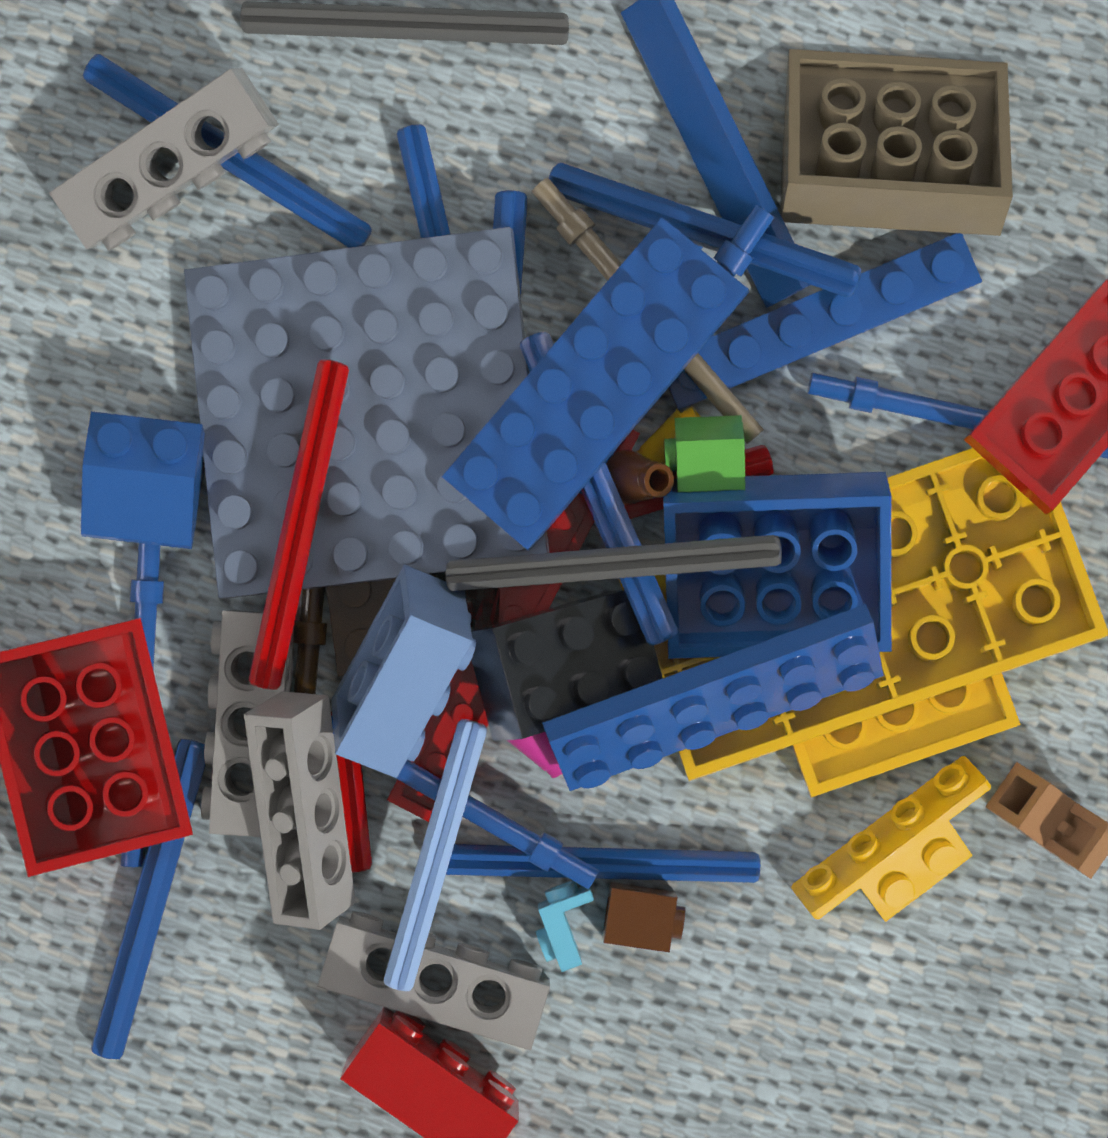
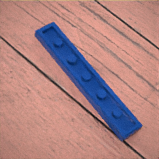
[621,0,810,308]

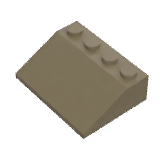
[781,49,1013,236]

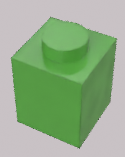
[664,415,745,492]

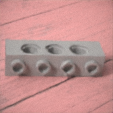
[49,68,279,251]
[201,610,296,837]
[244,691,356,930]
[317,911,550,1051]

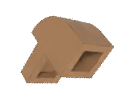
[985,762,1108,879]

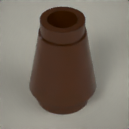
[606,450,674,505]

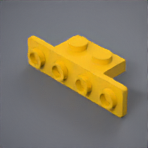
[791,756,991,922]

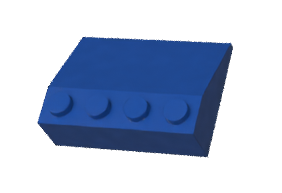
[663,472,892,659]

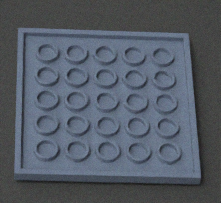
[184,227,549,599]

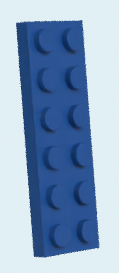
[442,217,749,551]
[543,604,884,791]

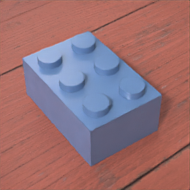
[331,564,476,778]

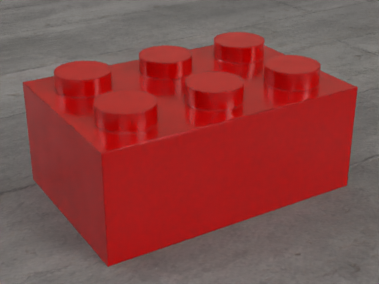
[340,1007,519,1138]

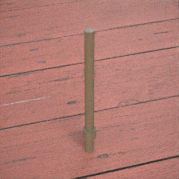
[531,177,764,444]

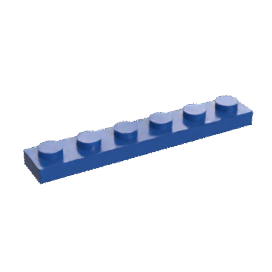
[668,233,982,410]

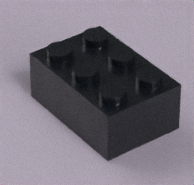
[471,589,663,741]

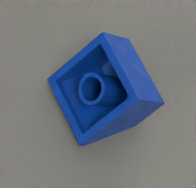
[81,411,205,549]

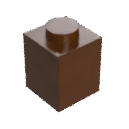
[602,882,686,953]

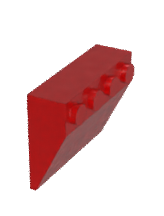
[0,618,193,877]

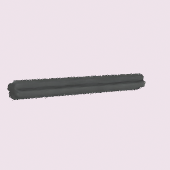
[240,1,569,45]
[446,535,782,591]

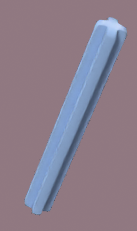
[384,719,487,991]

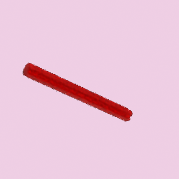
[249,359,349,690]

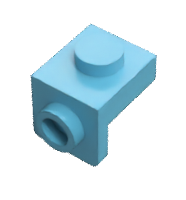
[535,881,594,972]

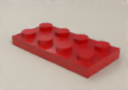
[964,279,1108,514]

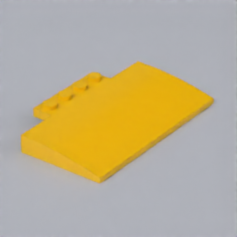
[618,448,1108,798]

